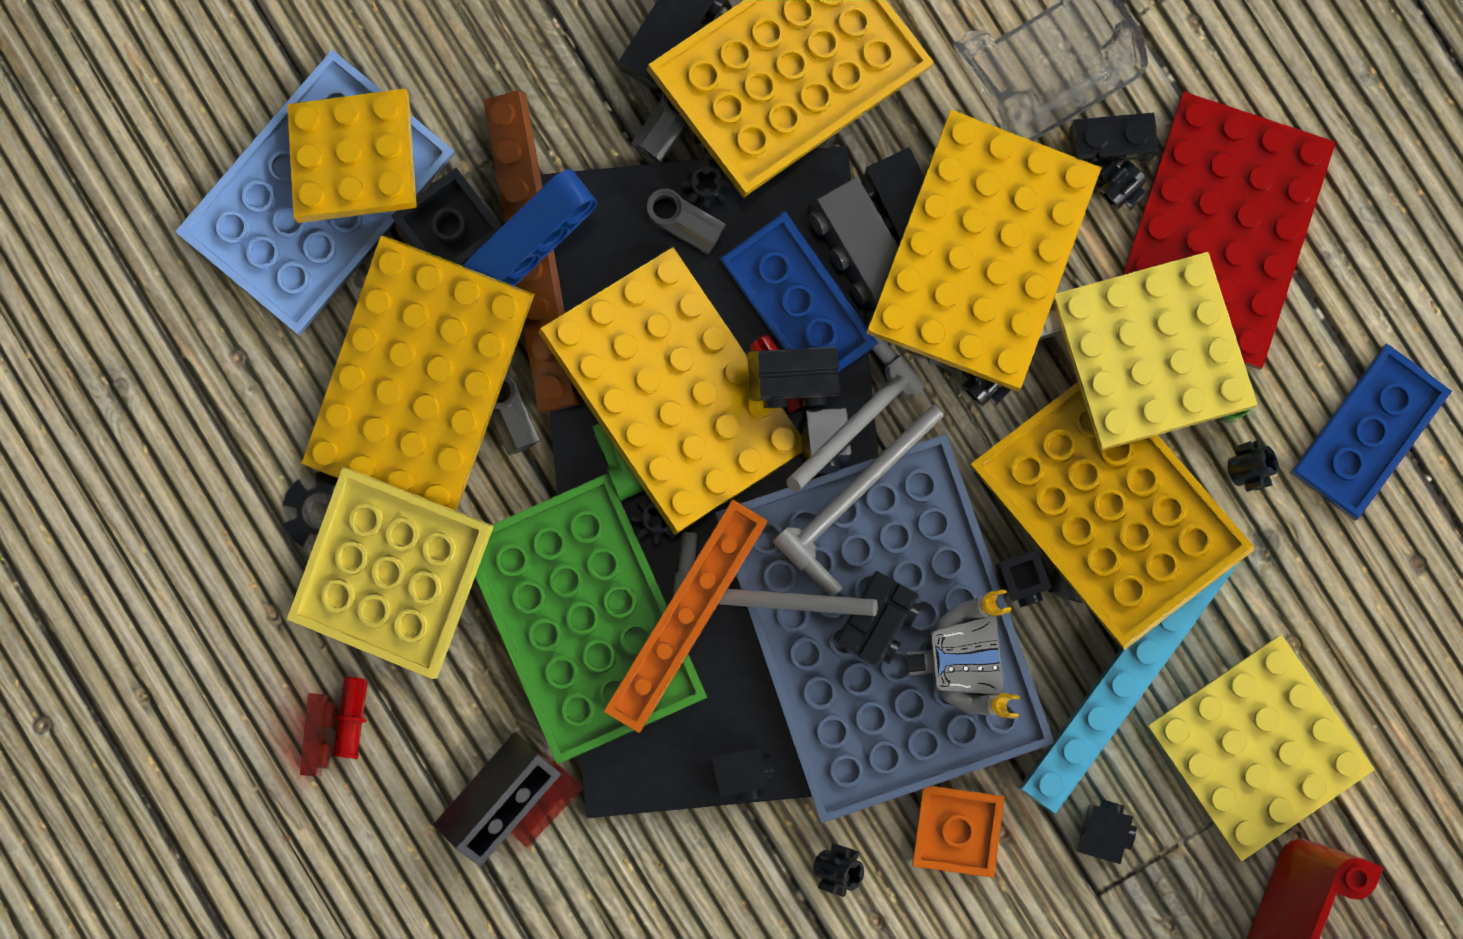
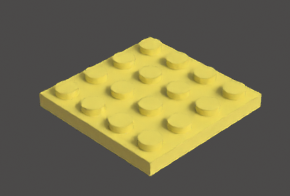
[1053,252,1258,451]
[287,467,494,679]
[1146,634,1375,862]

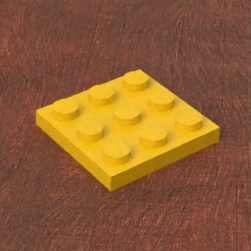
[287,88,417,223]

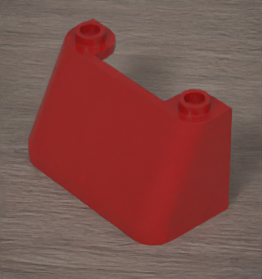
[1246,839,1384,939]

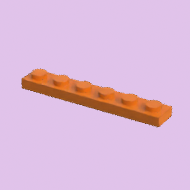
[604,500,768,733]

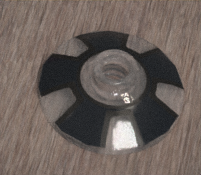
[281,472,338,551]

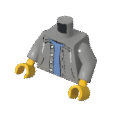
[907,589,1020,719]

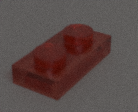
[300,693,335,777]
[511,760,584,848]

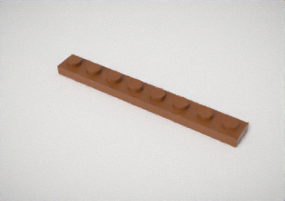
[483,90,581,413]

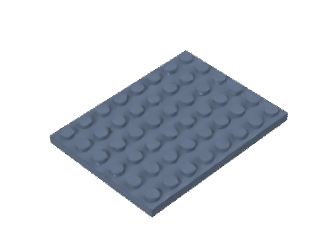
[715,434,1054,824]

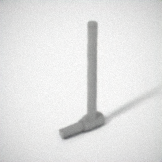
[787,337,926,492]
[772,404,944,596]
[672,532,878,616]

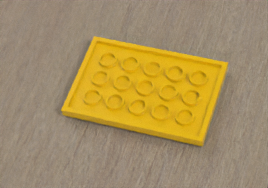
[646,0,934,198]
[866,110,1102,392]
[301,236,535,511]
[538,247,802,535]
[971,382,1254,650]

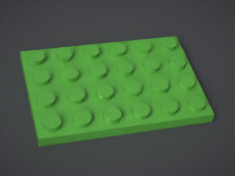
[475,473,708,764]

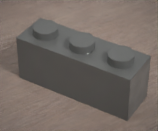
[807,177,898,312]

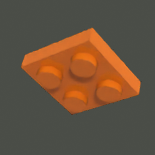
[912,786,1005,878]

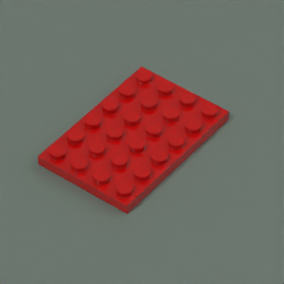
[1122,92,1336,370]

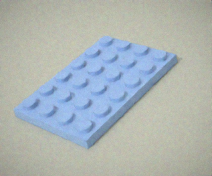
[175,49,456,336]

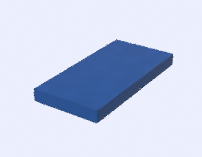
[719,211,879,373]
[1290,343,1452,521]

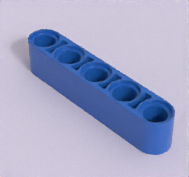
[462,169,597,286]

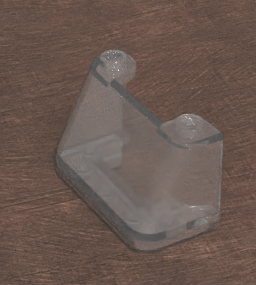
[953,0,1148,141]

